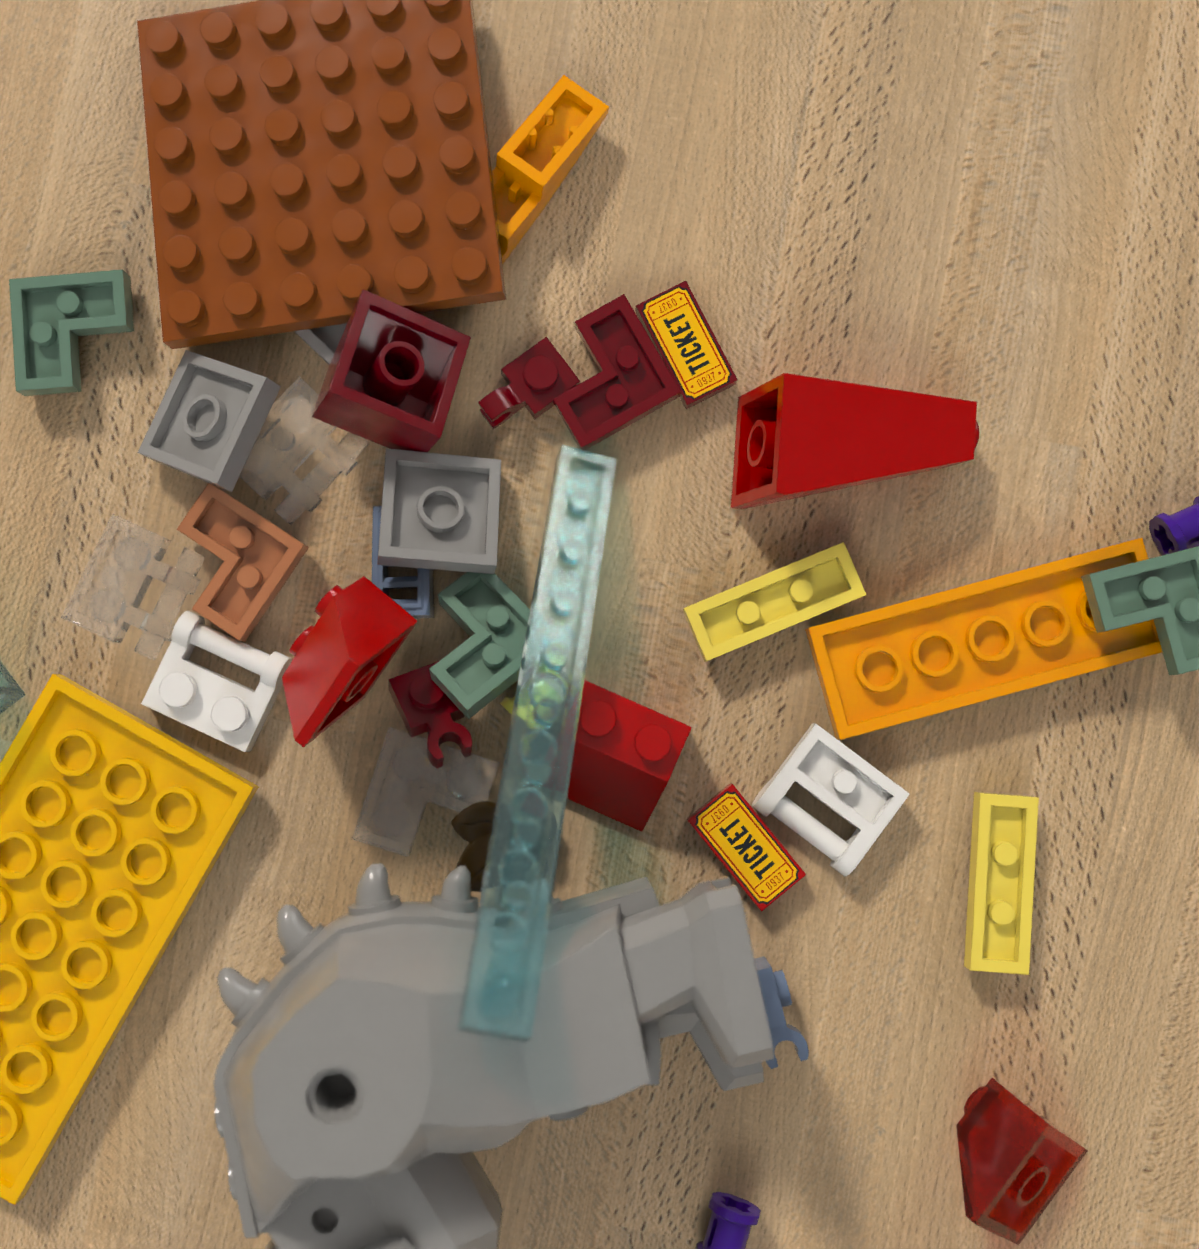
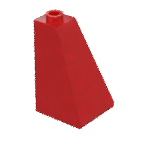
[731,373,979,509]

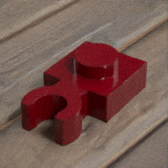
[388,661,472,769]

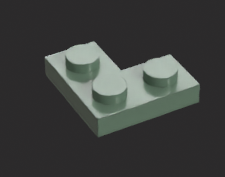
[9,269,134,396]
[1081,546,1199,675]
[429,572,558,719]

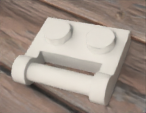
[141,610,292,752]
[752,723,910,877]

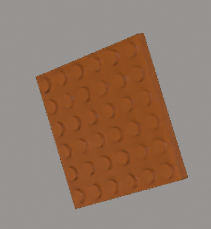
[137,0,507,349]

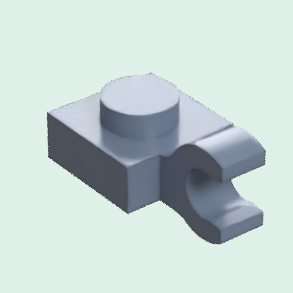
[754,956,809,1069]

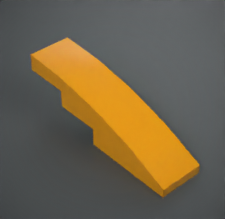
[492,75,609,264]

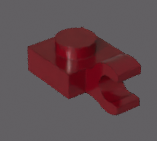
[478,337,580,429]

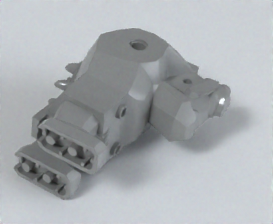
[214,863,774,1249]

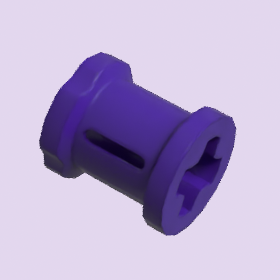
[1149,496,1199,555]
[695,1192,761,1249]

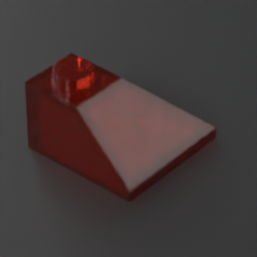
[956,1078,1088,1245]

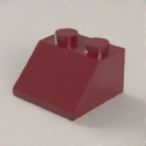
[312,289,471,452]

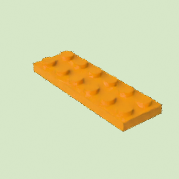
[805,538,1162,740]

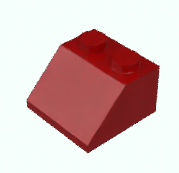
[282,576,418,748]
[537,679,692,832]

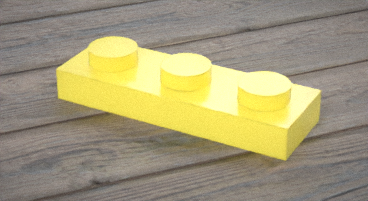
[683,542,866,662]
[964,792,1039,975]

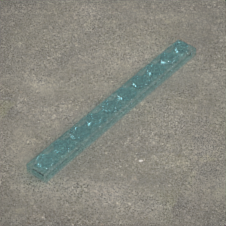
[457,444,617,1043]

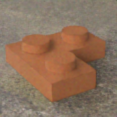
[176,483,309,642]

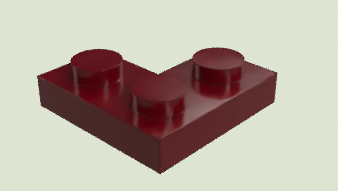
[553,294,681,452]

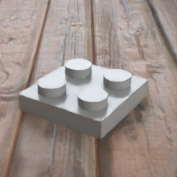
[137,350,281,492]
[377,449,501,574]

